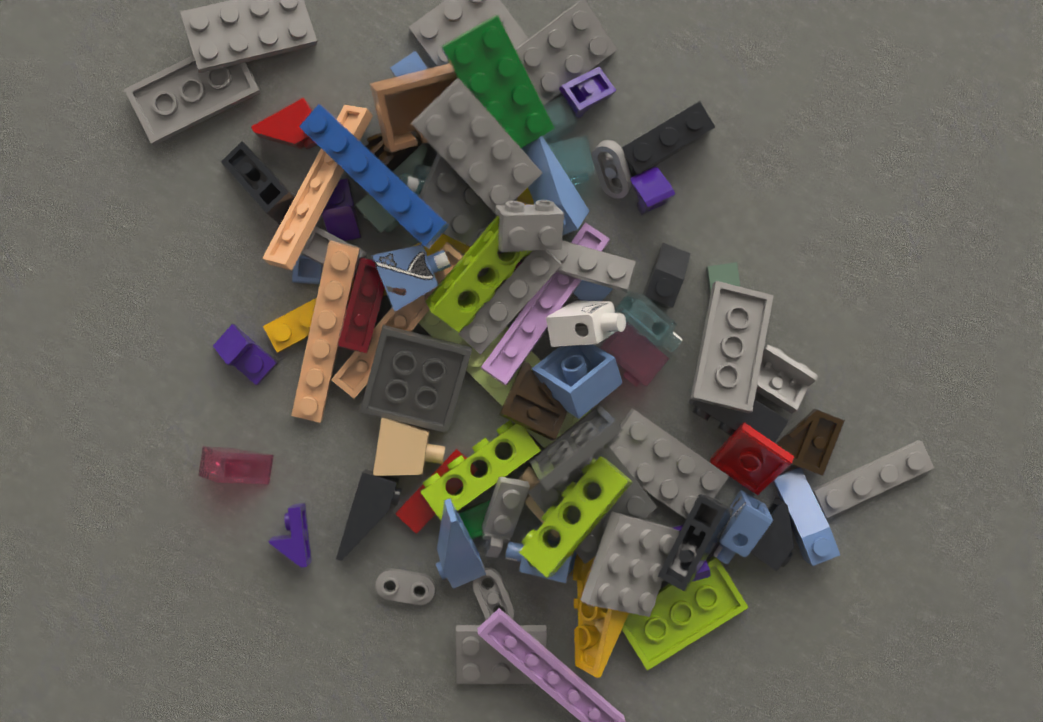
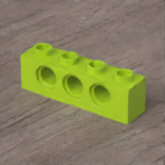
[425,216,532,332]
[421,420,541,520]
[519,457,633,578]

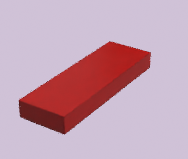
[395,449,478,534]

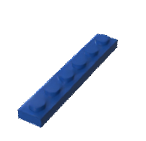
[299,104,450,249]

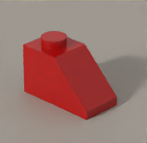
[251,97,317,149]

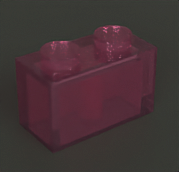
[598,323,669,387]

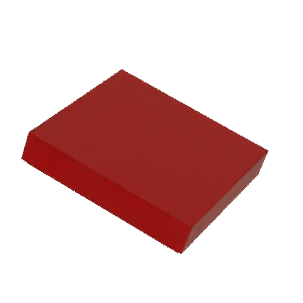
[709,422,794,495]

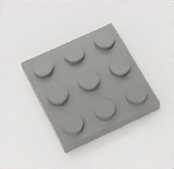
[409,0,529,67]
[580,511,680,617]

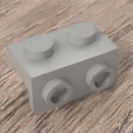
[496,200,564,252]
[756,345,818,414]

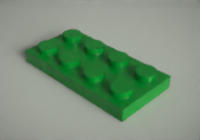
[441,15,555,148]

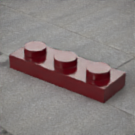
[336,257,385,354]

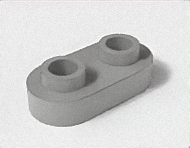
[592,140,632,199]
[376,568,435,605]
[473,568,514,620]

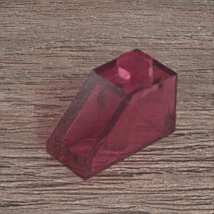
[198,446,274,484]

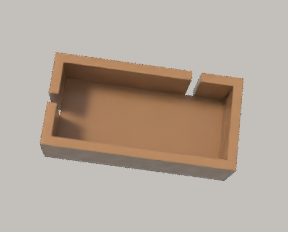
[370,64,457,152]

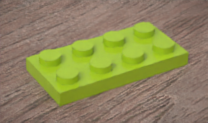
[622,556,749,671]

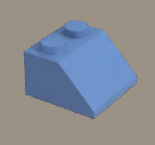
[531,344,622,419]

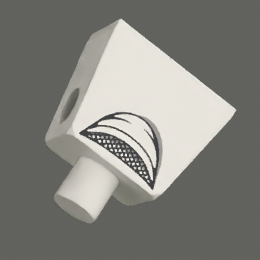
[546,300,626,347]

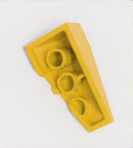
[573,554,629,678]

